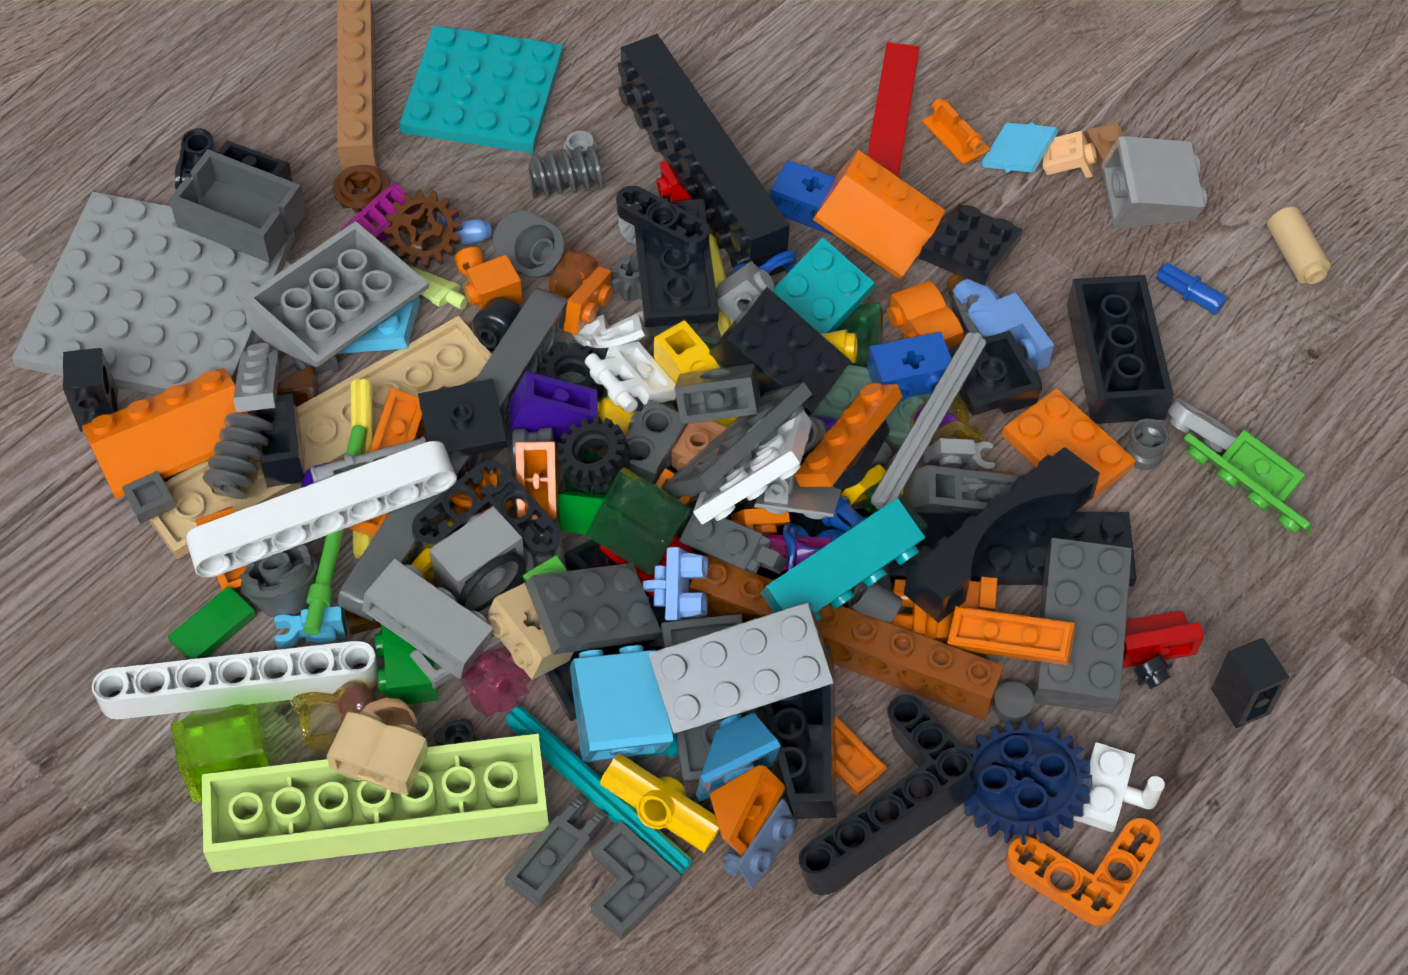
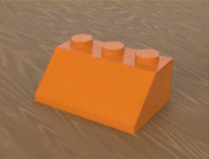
[812,150,945,279]

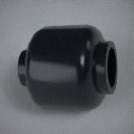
[472,297,521,351]

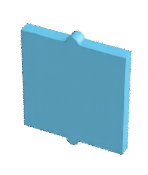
[982,122,1058,173]

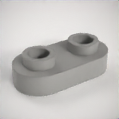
[1167,398,1239,453]

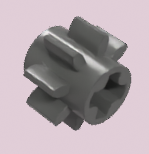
[609,256,642,301]

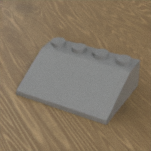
[243,221,429,367]

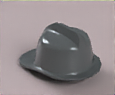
[493,210,568,278]

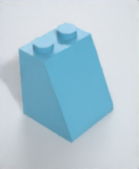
[570,645,673,762]

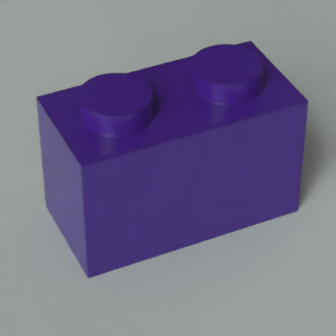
[509,371,598,442]

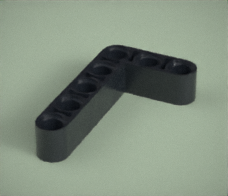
[799,694,978,895]

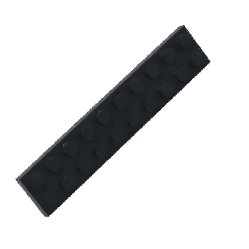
[746,508,1137,586]

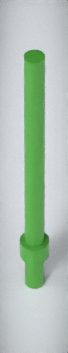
[304,425,367,635]

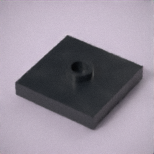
[418,379,508,459]

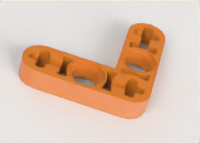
[1006,818,1161,926]

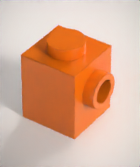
[464,255,523,310]

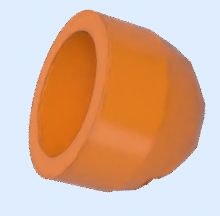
[454,247,485,277]

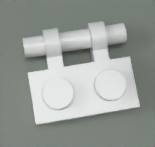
[585,341,676,413]

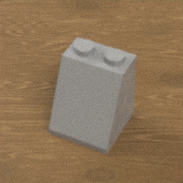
[1101,136,1207,229]

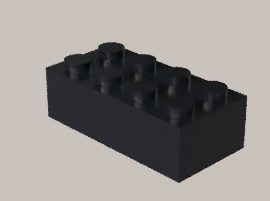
[1067,275,1174,424]

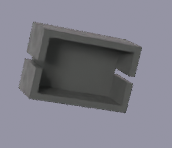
[169,149,307,263]

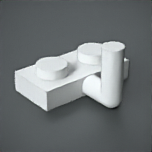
[1073,742,1165,832]

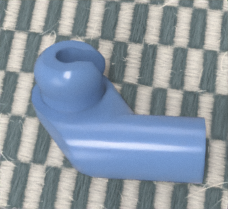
[439,216,492,245]

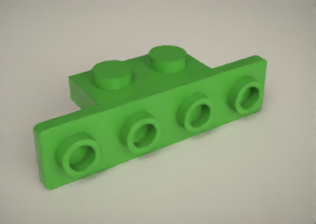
[1183,430,1312,535]

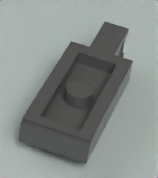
[679,513,787,574]

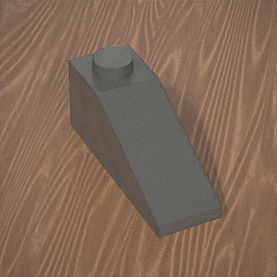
[904,465,1020,514]

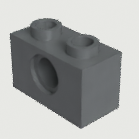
[674,364,761,424]

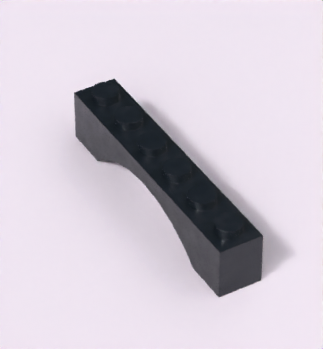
[904,447,1100,623]

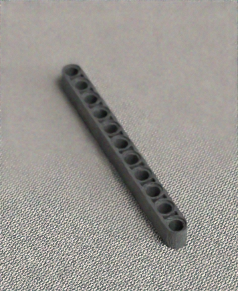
[338,287,568,622]

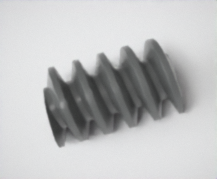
[529,146,603,198]
[202,413,275,499]

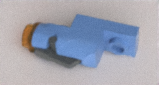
[947,274,1054,372]

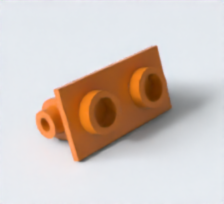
[922,98,990,165]

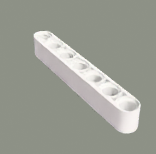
[186,441,457,577]
[92,641,378,719]

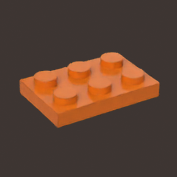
[1002,388,1136,509]

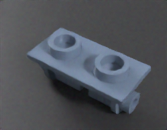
[723,799,797,890]

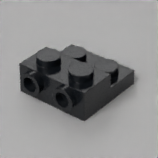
[948,330,1042,416]

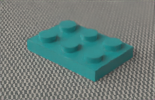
[774,237,876,334]

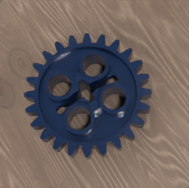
[956,720,1092,845]

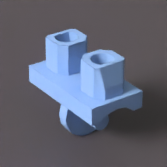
[643,547,708,621]

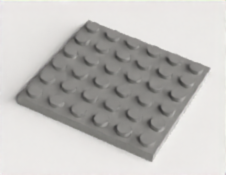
[12,192,295,395]

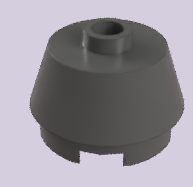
[240,544,317,617]

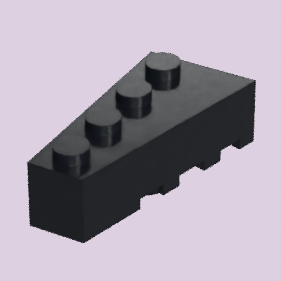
[764,645,837,819]

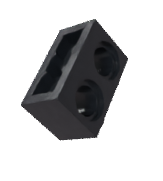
[63,348,118,432]

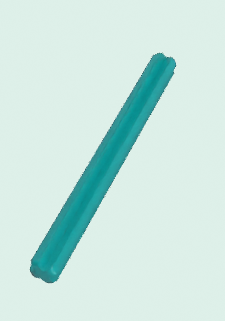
[506,706,692,877]

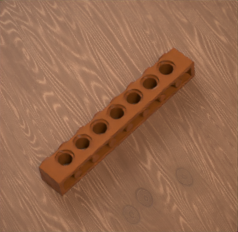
[689,555,1004,721]

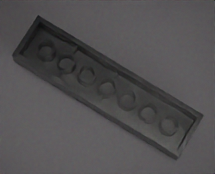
[618,34,790,276]

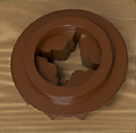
[333,165,389,213]

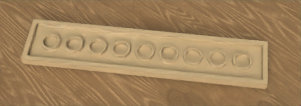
[149,316,492,559]

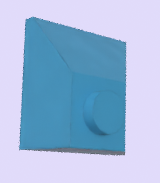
[696,712,781,802]

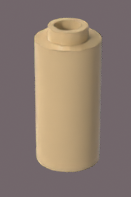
[1267,207,1331,284]

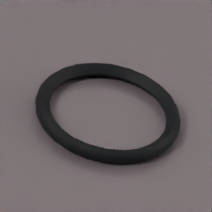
[457,553,526,612]

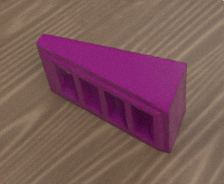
[340,183,417,243]

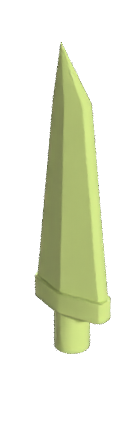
[407,264,468,310]

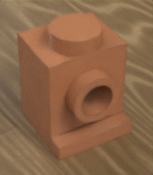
[672,420,727,471]

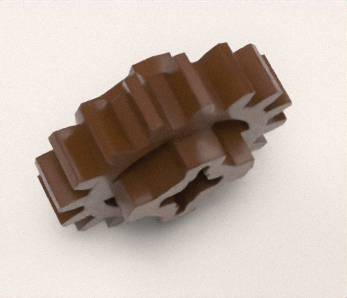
[384,189,463,269]

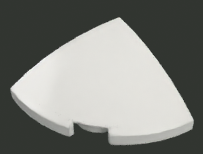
[573,311,649,348]

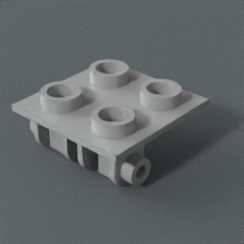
[755,474,842,519]

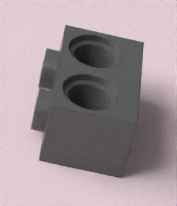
[622,399,689,492]

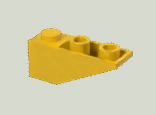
[654,320,738,427]

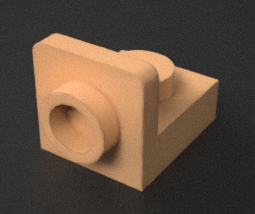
[1043,131,1097,178]

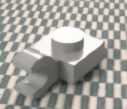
[924,438,995,471]

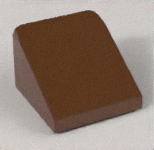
[277,366,318,407]

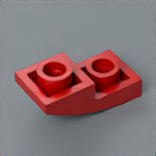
[656,161,692,201]

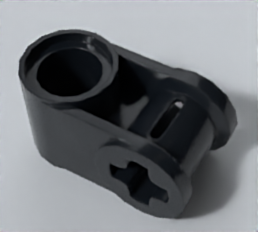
[175,128,217,190]

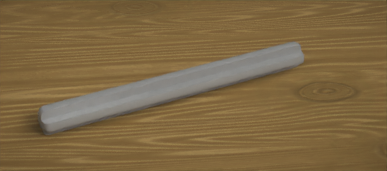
[871,332,986,510]

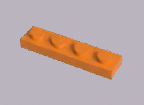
[794,383,903,487]
[348,388,422,537]

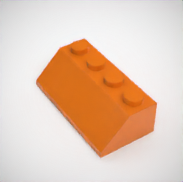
[81,368,249,499]

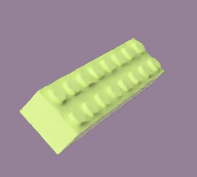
[202,734,549,873]

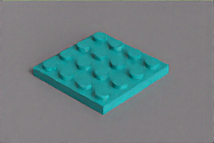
[399,25,563,153]

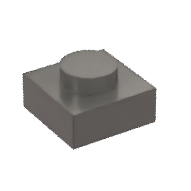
[122,471,176,524]

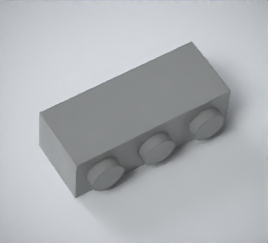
[362,559,493,679]

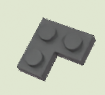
[591,821,681,940]

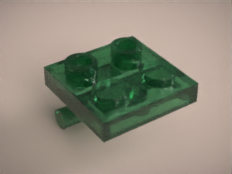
[585,467,693,576]

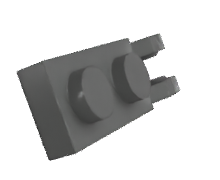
[505,795,608,908]

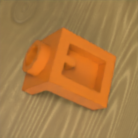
[731,508,790,534]

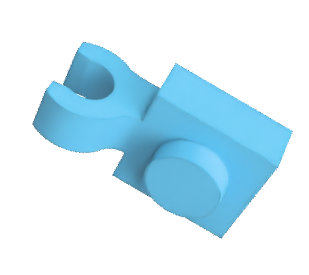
[274,606,346,649]

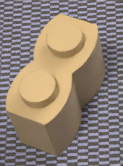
[327,711,428,795]

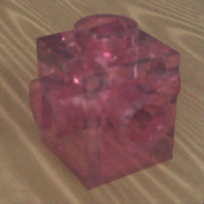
[460,650,529,717]

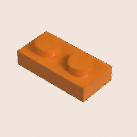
[563,266,613,335]

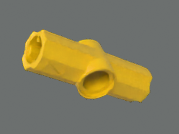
[600,753,720,853]

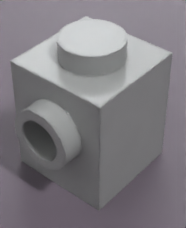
[716,261,775,322]

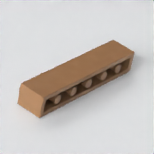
[337,0,377,171]

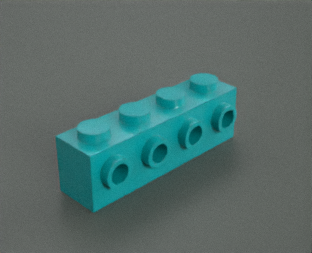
[760,498,925,621]

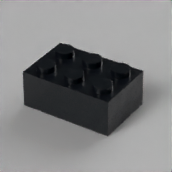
[709,287,851,416]

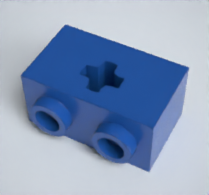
[770,160,836,235]
[867,332,952,402]

